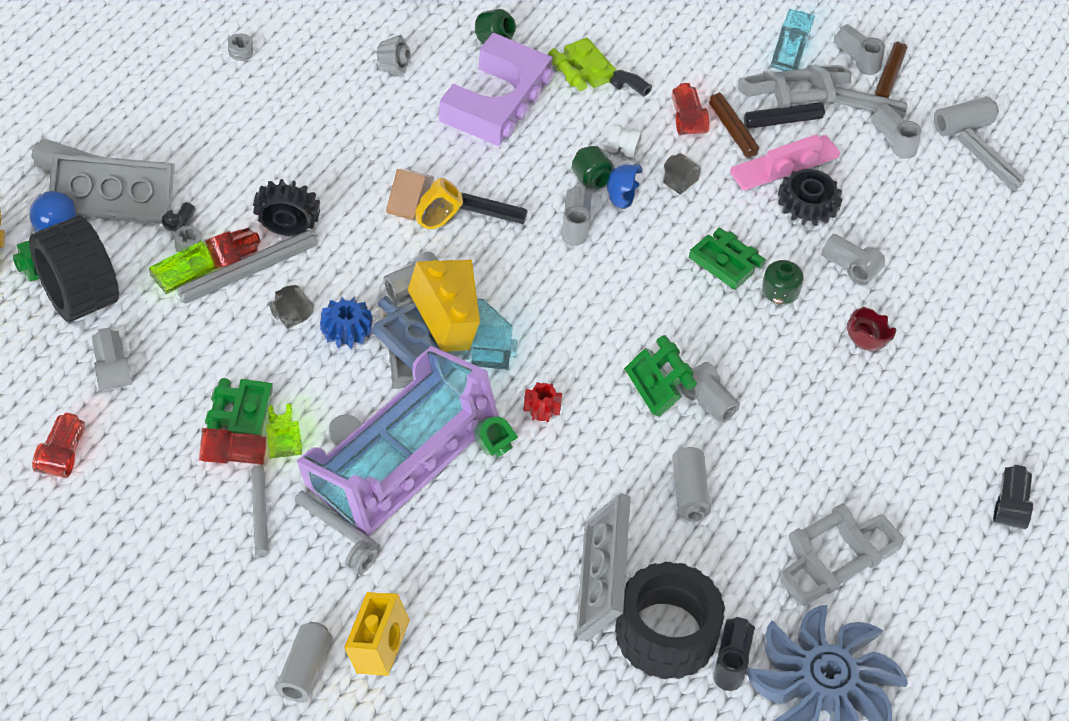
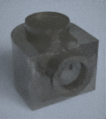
[663,153,701,195]
[269,285,314,329]

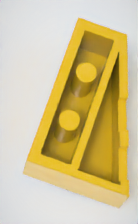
[407,259,480,352]

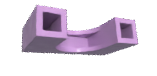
[439,33,554,146]

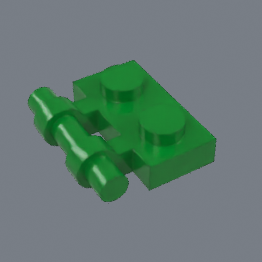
[688,227,767,290]
[624,335,697,417]
[205,378,273,442]

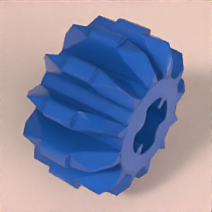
[320,296,373,349]

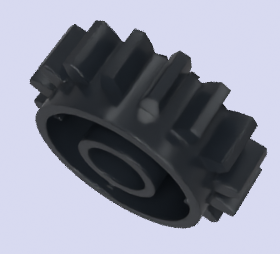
[777,169,843,226]
[253,179,321,236]

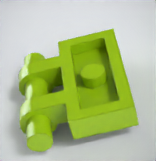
[548,37,616,92]

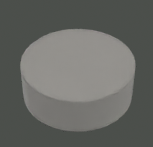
[329,414,361,446]

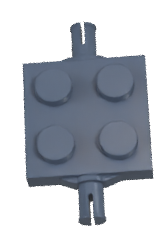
[372,296,457,371]

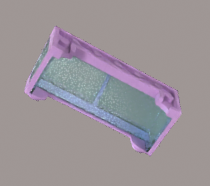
[297,346,499,536]

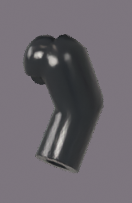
[609,69,652,97]
[161,202,196,232]

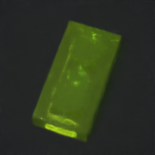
[149,241,219,295]

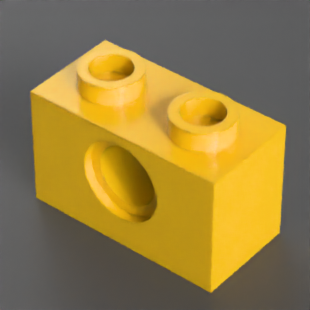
[344,592,410,676]

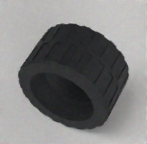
[29,215,119,322]
[615,562,725,679]

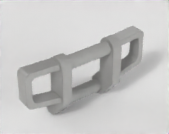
[738,64,851,108]
[780,503,904,606]

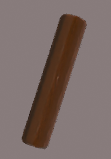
[874,41,908,98]
[709,92,760,158]

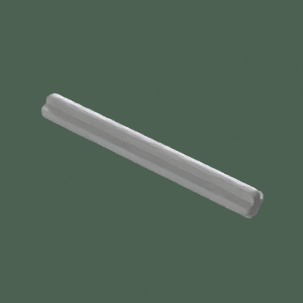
[177,230,316,303]

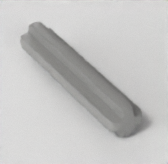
[833,86,908,118]
[958,128,1025,190]

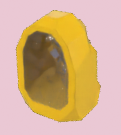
[415,178,463,229]

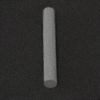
[251,465,268,557]
[295,490,380,551]

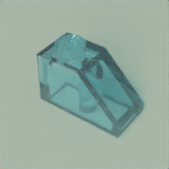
[770,8,815,71]
[471,298,518,370]

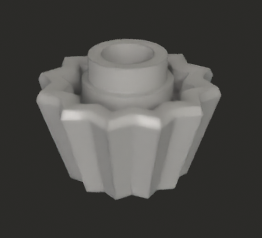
[376,34,411,75]

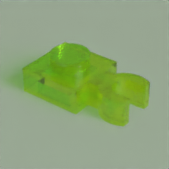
[266,403,303,459]

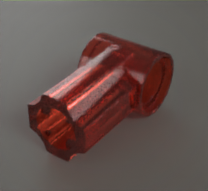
[671,83,709,135]
[204,227,261,269]
[32,412,86,479]
[198,428,266,465]

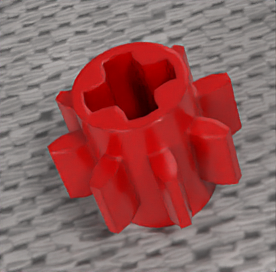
[523,382,563,422]

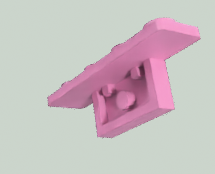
[730,134,840,191]

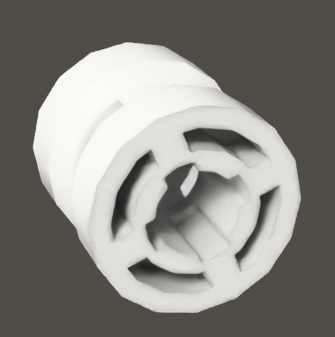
[606,124,642,159]

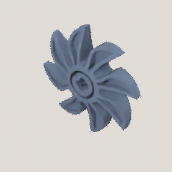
[747,605,908,721]

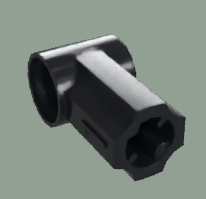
[993,464,1033,530]
[713,617,755,691]

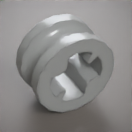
[228,33,253,61]
[174,226,202,256]
[345,540,378,575]

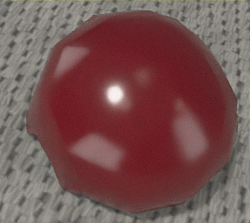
[847,307,897,352]

